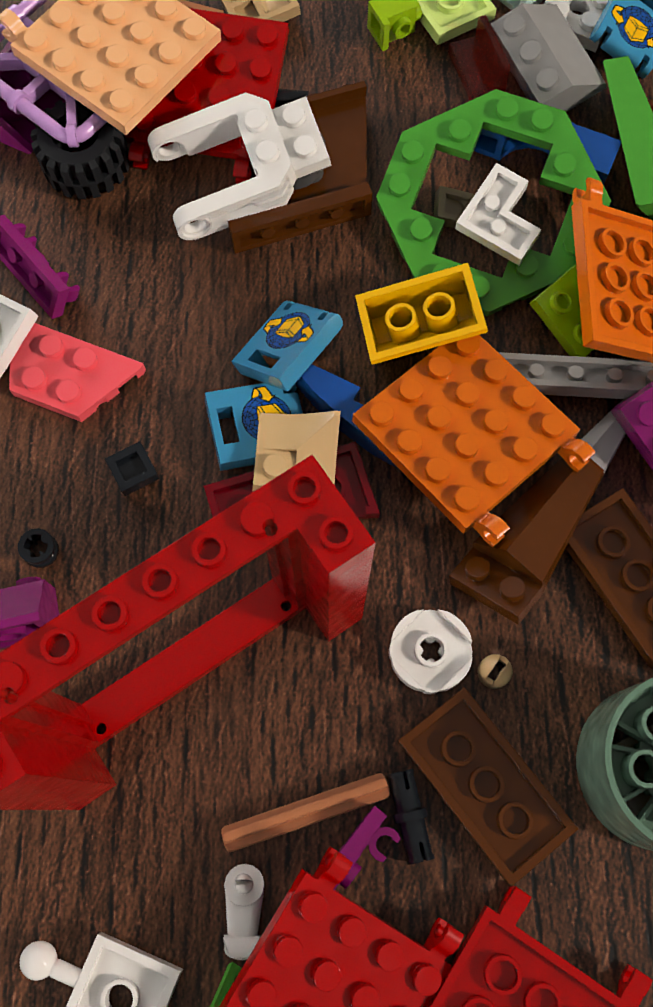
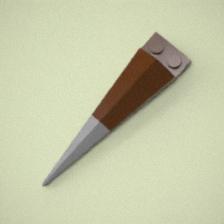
[449,399,626,625]

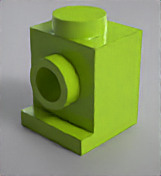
[367,0,422,51]

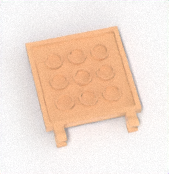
[0,0,221,135]

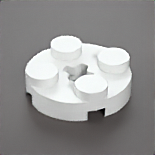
[388,609,473,695]

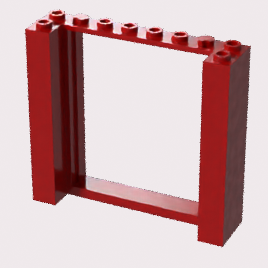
[0,454,376,810]

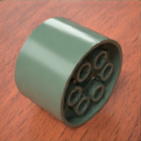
[576,678,653,851]

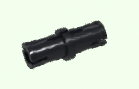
[386,769,435,865]

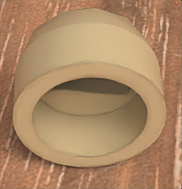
[477,654,513,689]

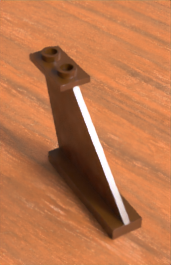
[228,81,373,254]

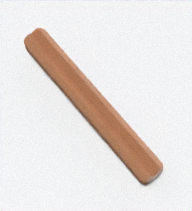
[221,773,390,852]

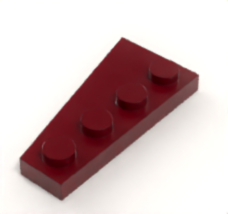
[204,442,380,519]

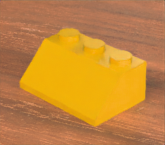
[355,263,488,365]

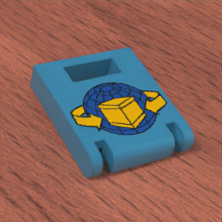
[589,0,653,79]
[231,300,343,392]
[205,383,303,471]

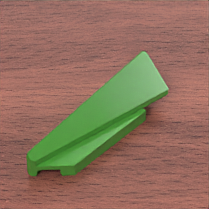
[603,56,653,220]

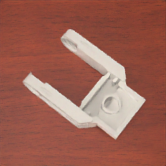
[147,92,332,240]

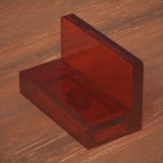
[448,15,511,101]

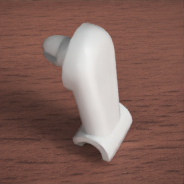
[223,864,265,960]

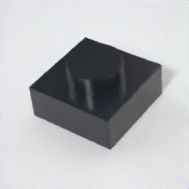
[105,441,160,497]

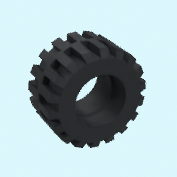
[31,100,129,199]

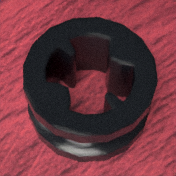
[18,528,59,568]

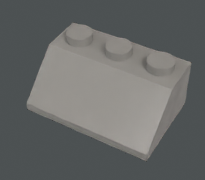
[491,3,607,112]

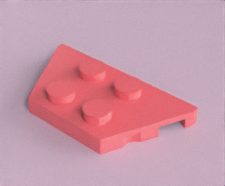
[9,323,146,422]

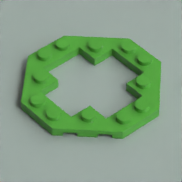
[376,89,611,316]

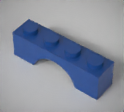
[474,122,621,185]

